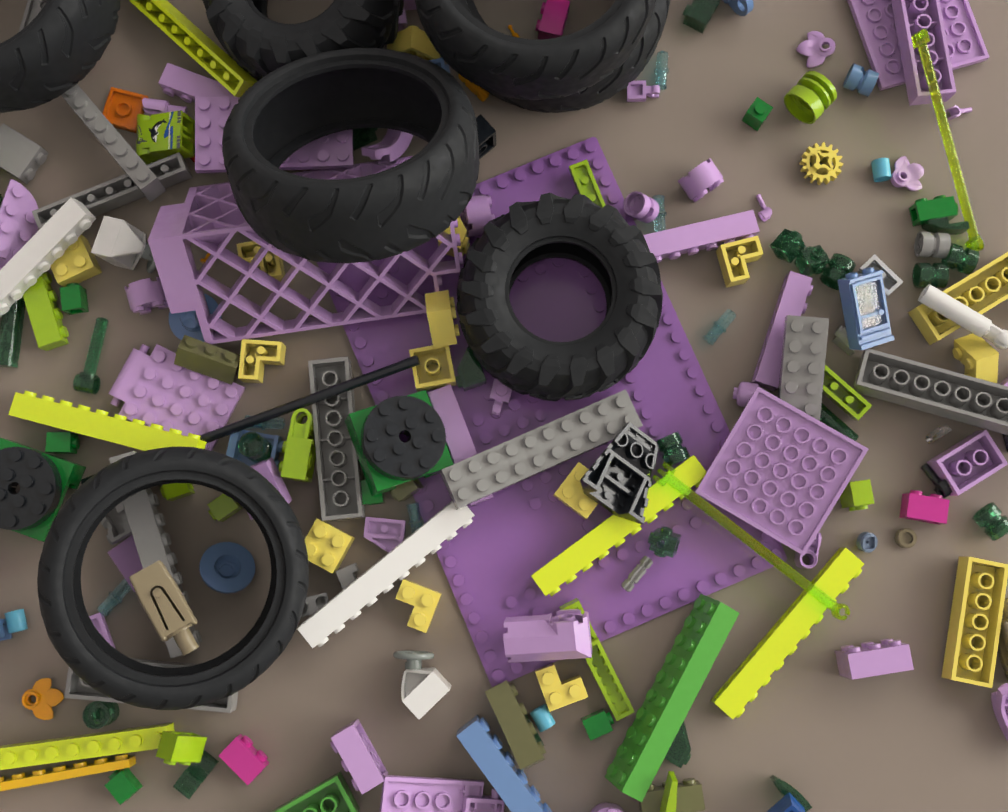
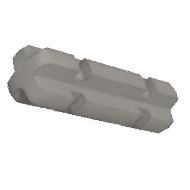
[621,556,653,592]

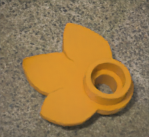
[22,678,64,720]

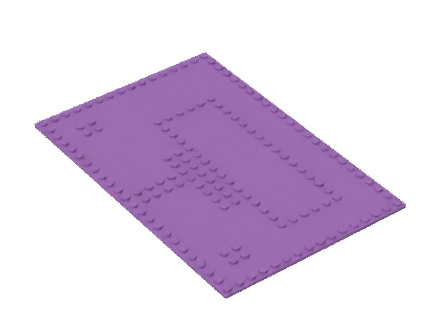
[317,137,787,687]

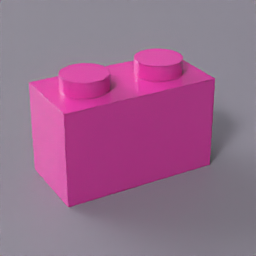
[535,0,570,40]
[899,490,950,525]
[219,734,269,785]

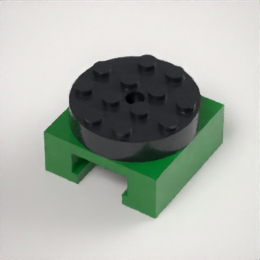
[345,390,453,497]
[0,438,86,542]

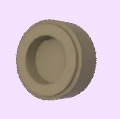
[894,528,917,548]

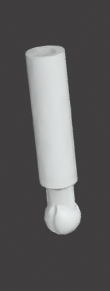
[918,284,1008,349]

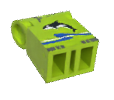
[136,110,195,165]

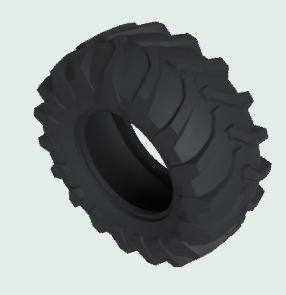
[203,0,404,81]
[457,193,663,401]

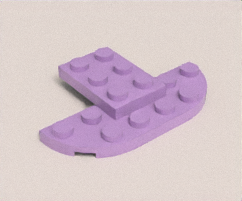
[0,179,39,270]

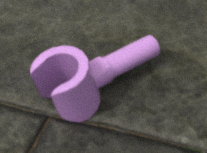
[945,105,972,120]
[756,194,772,222]

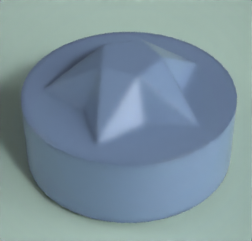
[856,532,878,553]

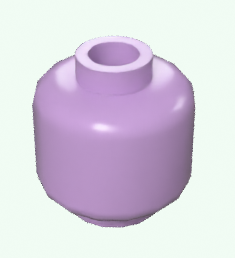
[733,382,760,407]

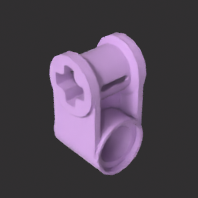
[794,533,822,569]

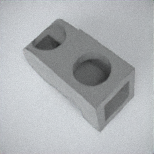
[335,563,359,589]
[301,592,329,617]

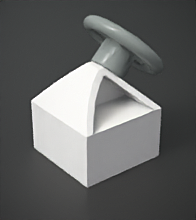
[91,216,156,273]
[393,650,452,720]

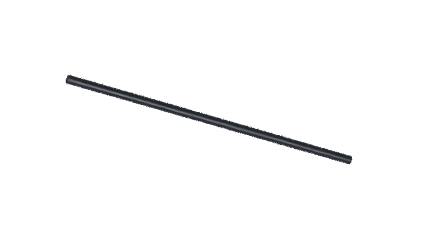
[81,355,420,484]

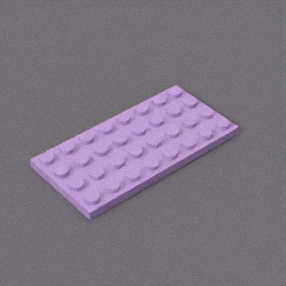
[195,96,354,173]

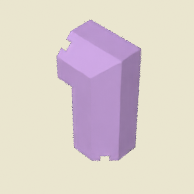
[503,609,593,663]

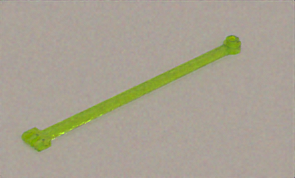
[912,29,984,253]
[652,462,850,620]

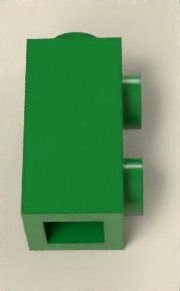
[909,195,958,227]

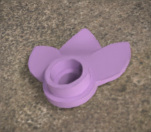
[796,31,836,68]
[890,156,924,191]

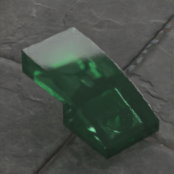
[921,217,970,235]
[173,750,219,799]
[770,775,812,812]

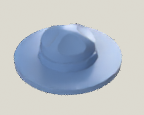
[169,294,222,342]
[199,542,255,594]

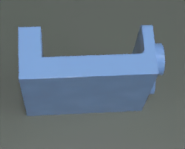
[226,430,284,470]

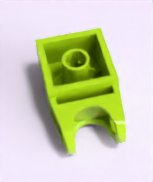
[279,408,316,483]

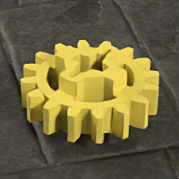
[799,142,843,185]

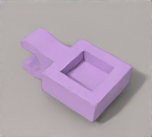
[627,80,660,102]
[489,379,512,416]

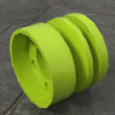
[784,71,837,124]

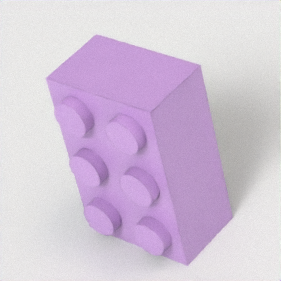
[927,430,1008,496]
[835,638,914,680]
[330,719,388,794]

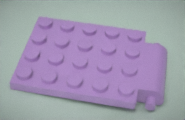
[108,344,245,451]
[379,775,505,812]

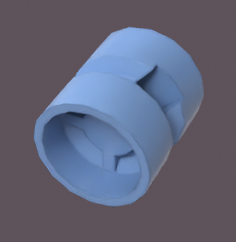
[843,63,879,97]

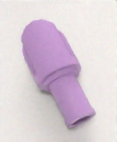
[142,98,188,116]

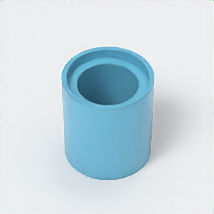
[871,158,892,182]
[4,609,28,634]
[530,704,556,732]

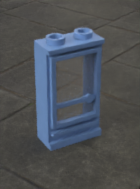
[837,267,894,350]

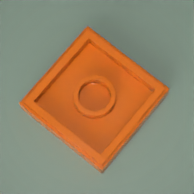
[103,87,149,133]

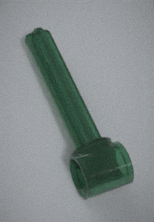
[73,317,109,394]

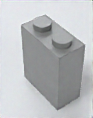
[0,123,49,184]

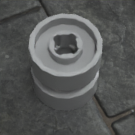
[914,231,951,258]

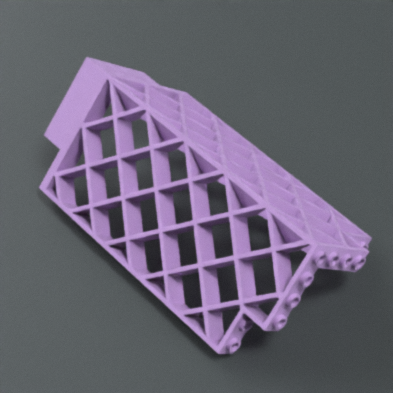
[148,156,464,344]

